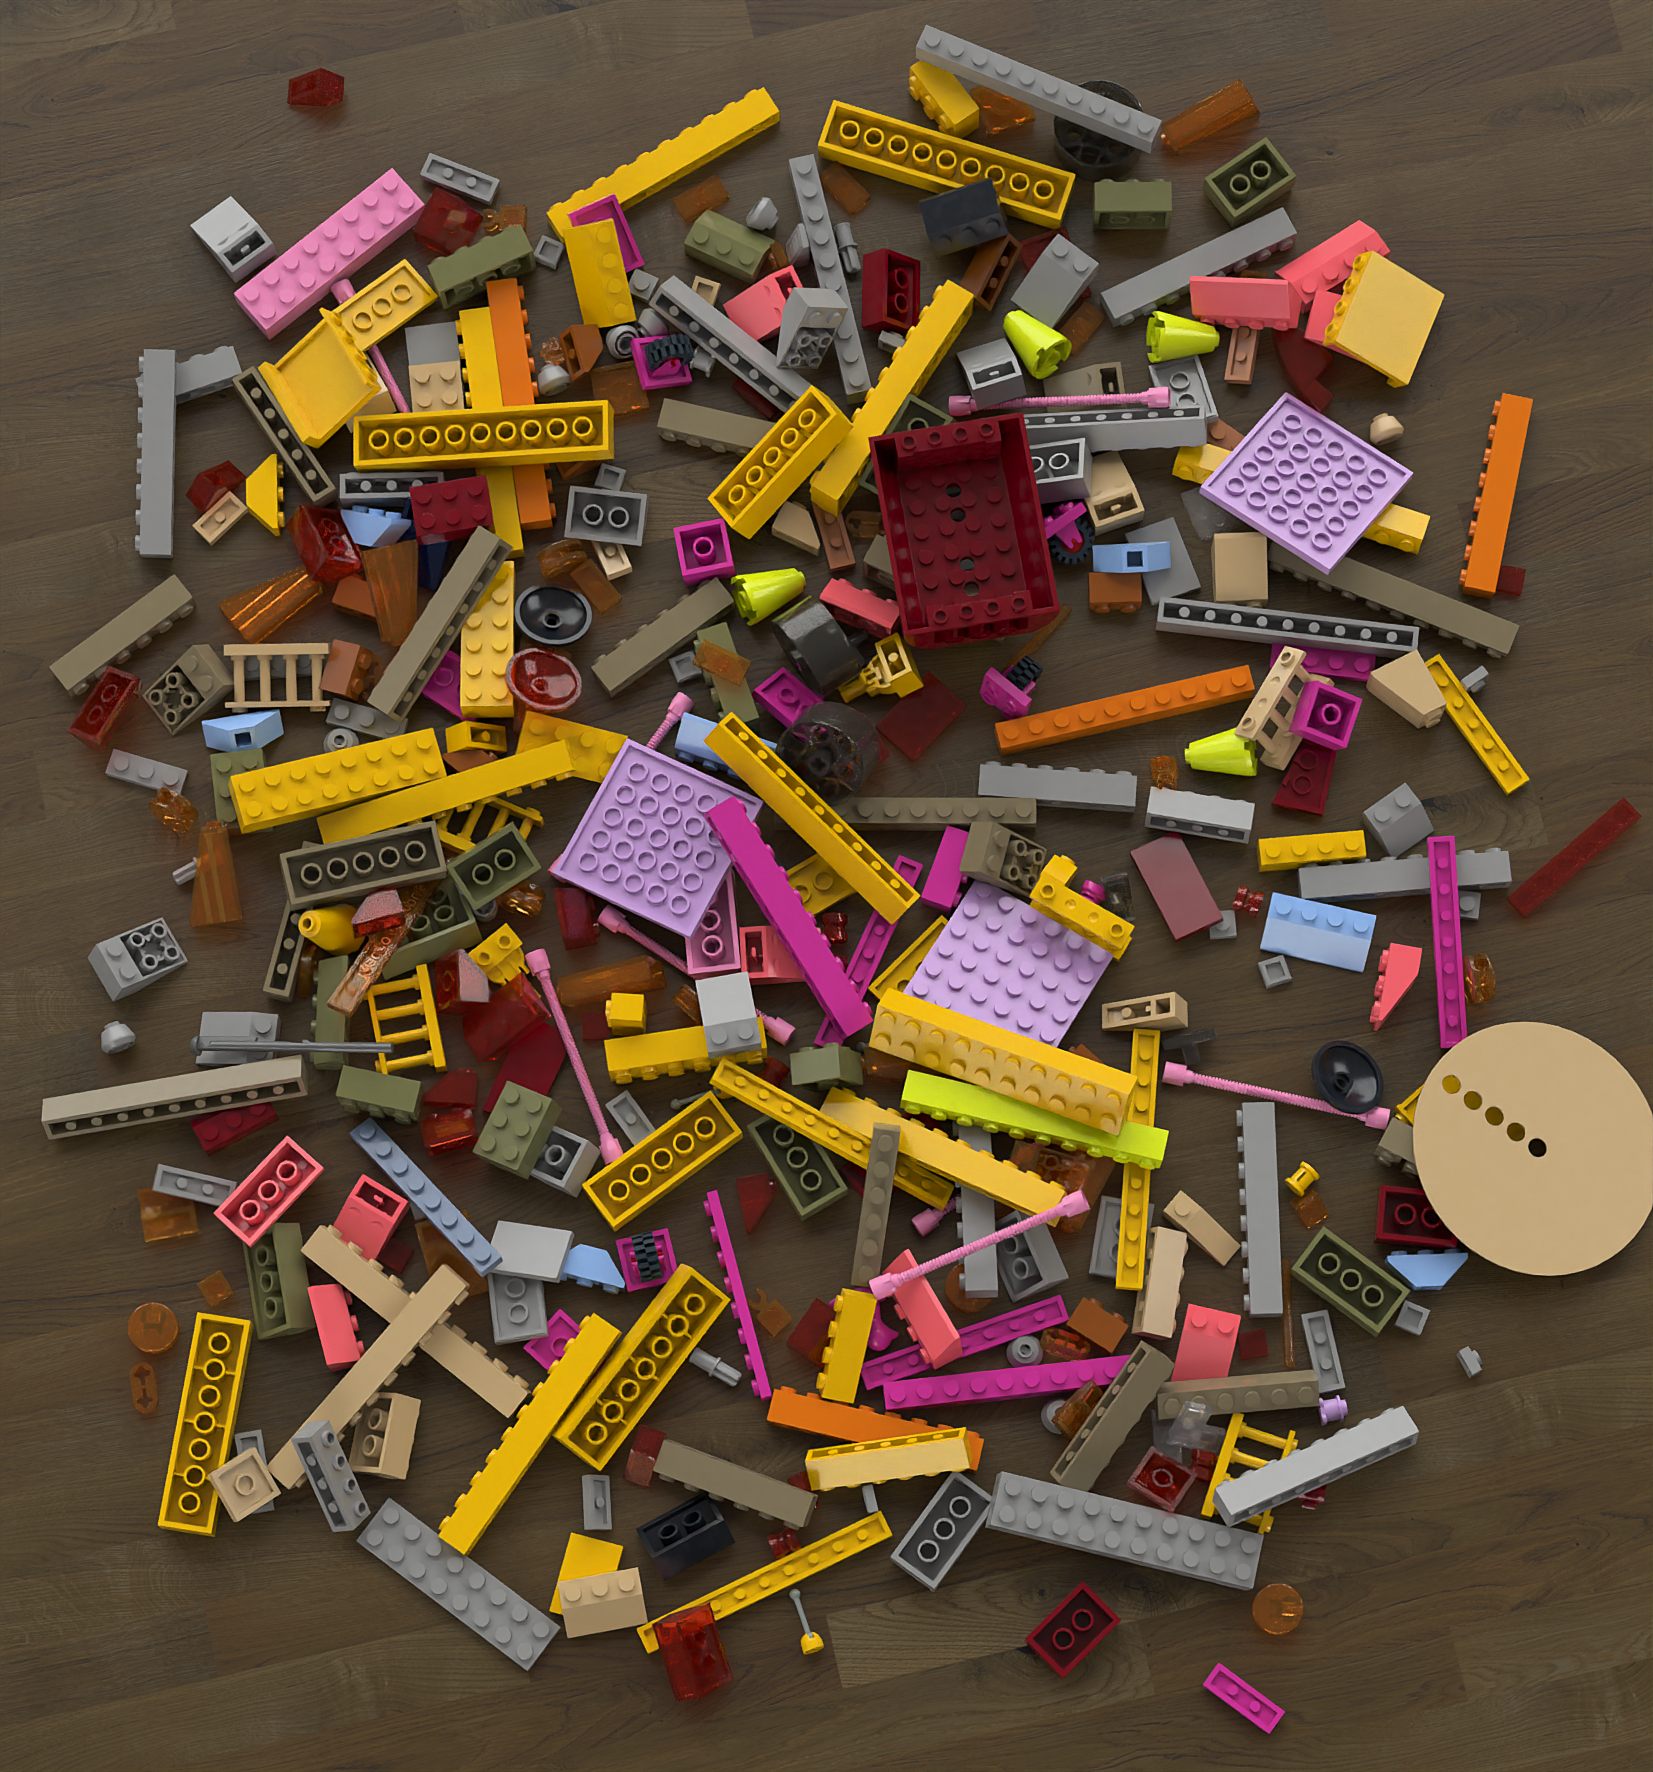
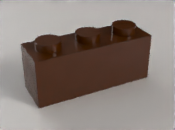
[959,233,1023,311]

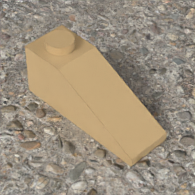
[1102,992,1188,1031]
[1162,1190,1241,1267]

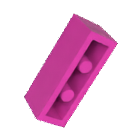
[921,825,969,913]

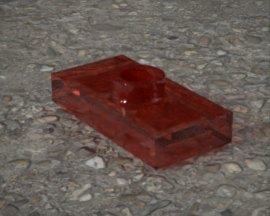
[732,377,781,421]

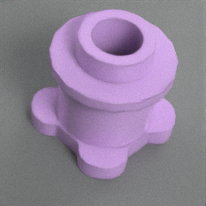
[1317,1395,1348,1426]

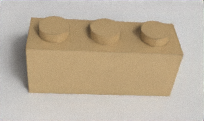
[349,1392,421,1479]
[557,1567,648,1638]

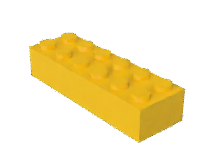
[707,385,854,540]
[460,561,515,718]
[604,1017,768,1084]
[582,1090,743,1232]

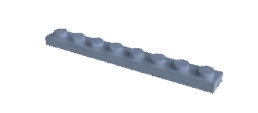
[350,1117,503,1278]

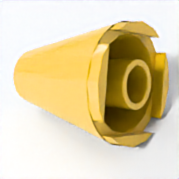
[298,904,366,956]

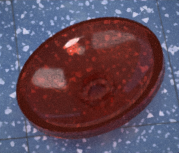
[505,648,582,713]

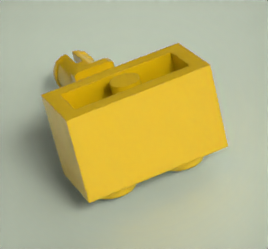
[839,632,924,703]
[464,923,541,1007]

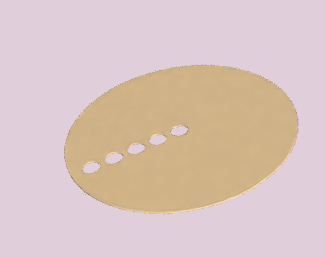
[1412,1022,1653,1276]

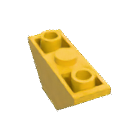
[246,454,285,536]

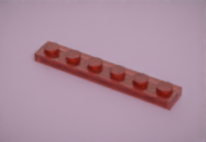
[1507,797,1641,918]

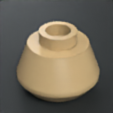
[1370,413,1404,445]

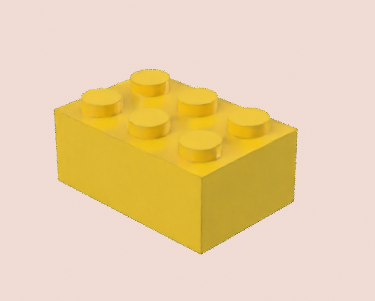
[908,60,980,139]

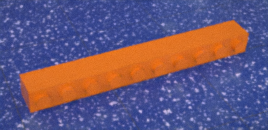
[486,278,557,531]
[994,665,1255,756]

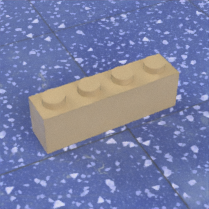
[1131,1226,1188,1340]

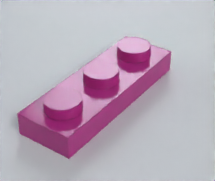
[1202,1663,1285,1735]

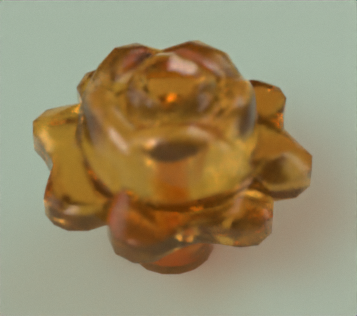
[540,337,566,366]

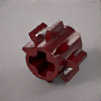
[1296,1485,1326,1510]

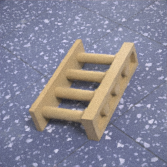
[224,643,332,712]
[1234,646,1335,771]

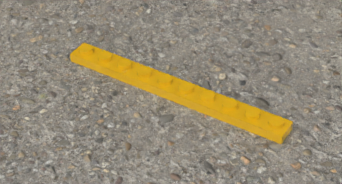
[1115,1028,1160,1291]
[709,1058,955,1211]
[637,1511,892,1654]

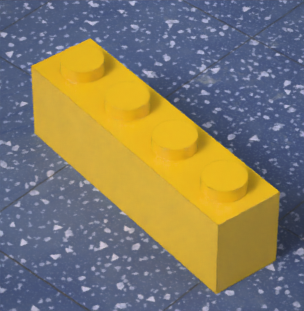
[1256,830,1366,872]
[816,1288,877,1403]

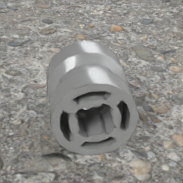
[470,898,498,922]

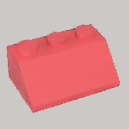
[819,578,901,640]
[307,1283,366,1373]

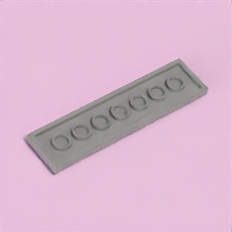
[356,1498,561,1671]

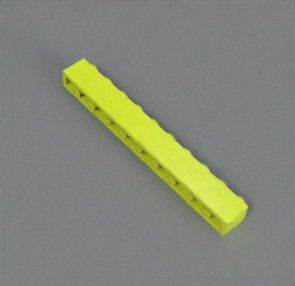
[900,1070,1169,1170]

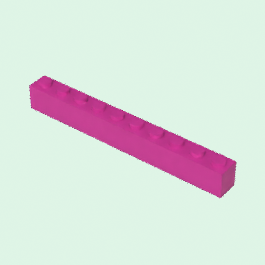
[703,795,874,1040]
[883,1355,1131,1413]

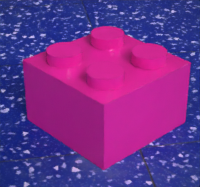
[673,518,736,586]
[1288,680,1362,750]

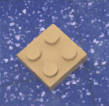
[409,360,465,412]
[207,1447,281,1522]

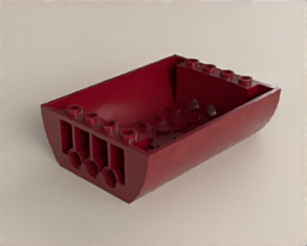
[868,412,1060,649]

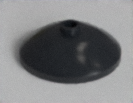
[514,583,592,647]
[1311,1040,1384,1115]

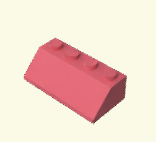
[1275,220,1390,314]
[1189,276,1302,331]
[213,1136,325,1247]
[882,1249,963,1370]

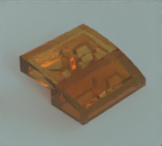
[137,1187,199,1242]
[1051,1381,1104,1442]

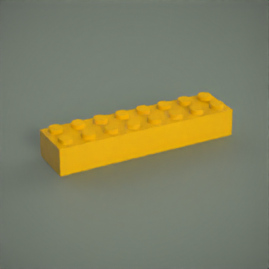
[228,728,447,834]
[551,1264,731,1471]
[158,1312,254,1537]

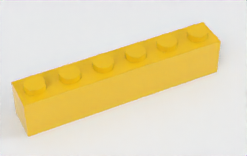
[805,1427,973,1491]

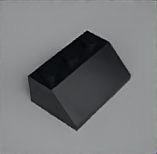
[919,177,1008,258]
[636,1491,735,1581]

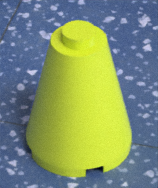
[1003,310,1072,379]
[1146,311,1220,363]
[731,568,806,626]
[1185,727,1257,776]

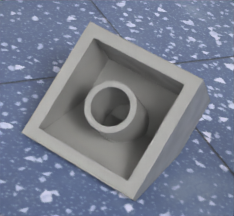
[1361,782,1434,858]

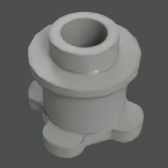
[688,345,717,377]

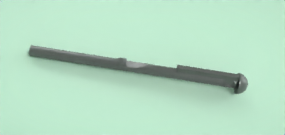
[189,1035,394,1056]

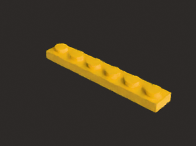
[1425,654,1529,795]

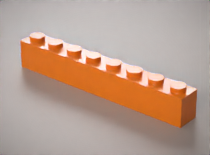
[1459,393,1533,600]
[767,1386,984,1474]

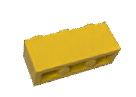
[605,993,647,1036]

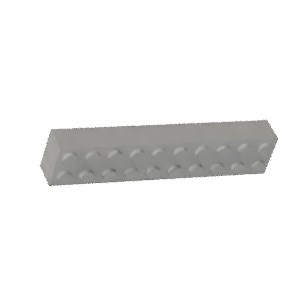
[985,1471,1264,1590]

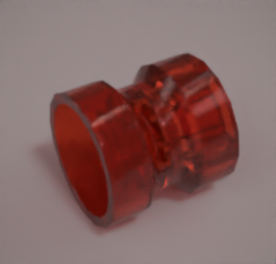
[1231,884,1265,918]
[822,913,848,944]
[756,1056,790,1088]
[1185,1449,1218,1483]
[766,1526,802,1560]

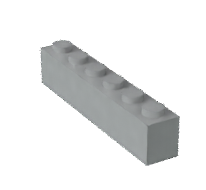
[978,761,1137,813]

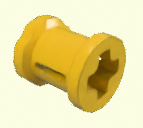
[1284,1161,1320,1197]

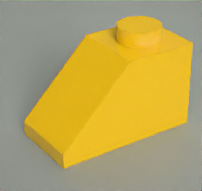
[445,721,507,754]
[1040,855,1078,888]

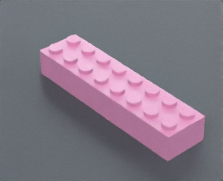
[234,168,427,340]

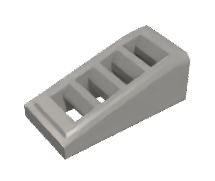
[785,223,810,268]

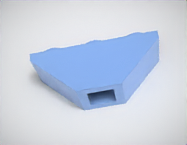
[341,505,411,548]
[1092,541,1171,573]
[202,708,284,752]
[560,1244,626,1294]
[1385,1249,1468,1291]

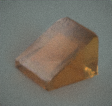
[1290,1189,1330,1229]

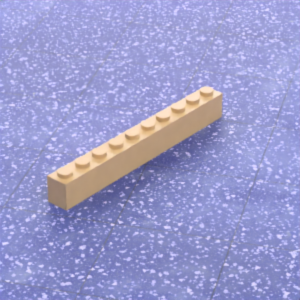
[300,1225,531,1418]
[266,1264,470,1489]

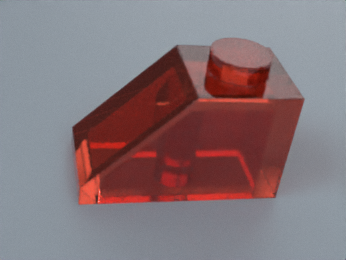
[287,68,344,107]
[186,460,246,513]
[351,886,405,939]
[422,1067,479,1109]
[736,1172,777,1234]
[623,1424,667,1488]

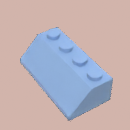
[674,712,784,780]
[1260,892,1376,973]

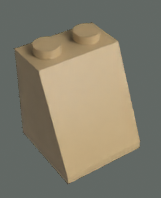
[1211,532,1268,609]
[1366,650,1447,728]

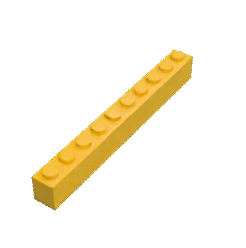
[546,87,780,244]
[455,307,525,559]
[1172,444,1430,554]
[703,711,920,925]
[316,740,577,844]
[820,1086,1068,1227]
[438,1313,623,1556]

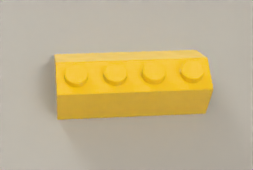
[562,218,636,328]

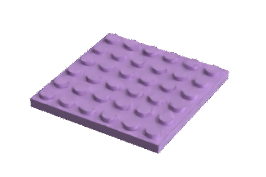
[1199,392,1413,575]
[553,738,765,940]
[903,880,1113,1048]

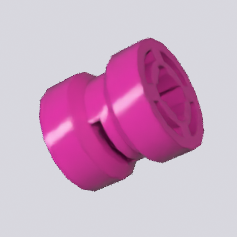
[1080,880,1108,905]

